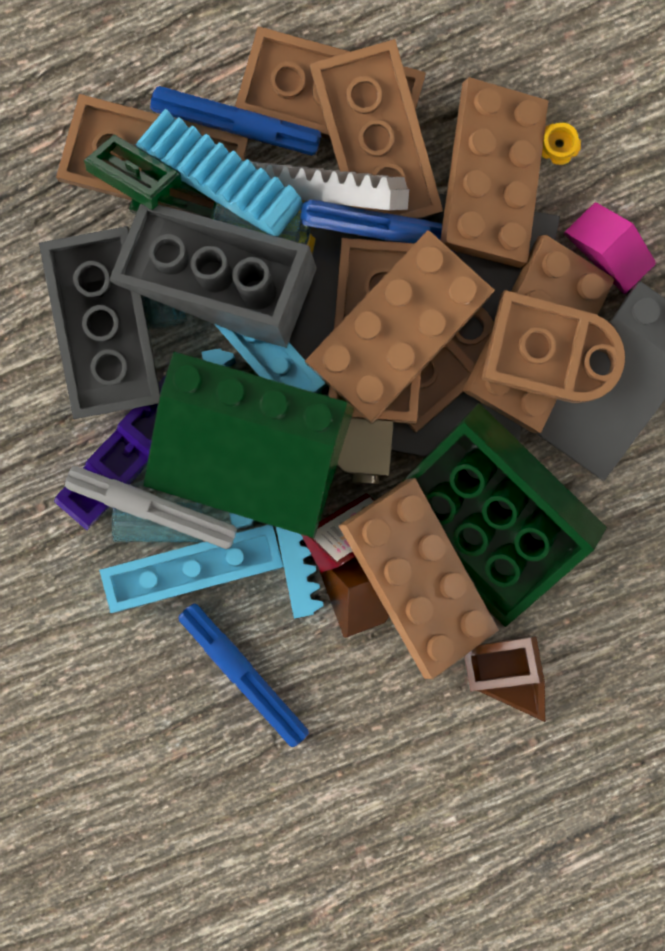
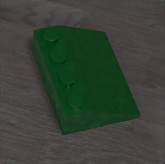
[143,351,354,538]
[398,403,607,627]

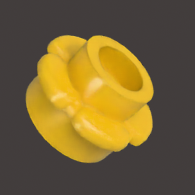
[542,122,581,165]

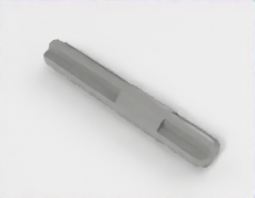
[65,466,237,549]

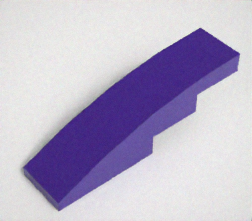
[54,375,166,531]

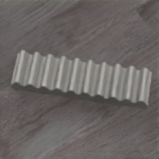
[251,161,410,210]

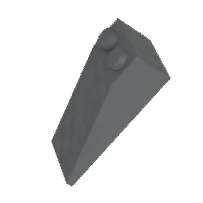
[109,203,317,348]
[39,226,160,420]
[535,281,665,481]

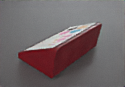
[301,493,375,572]

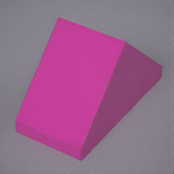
[563,202,657,295]

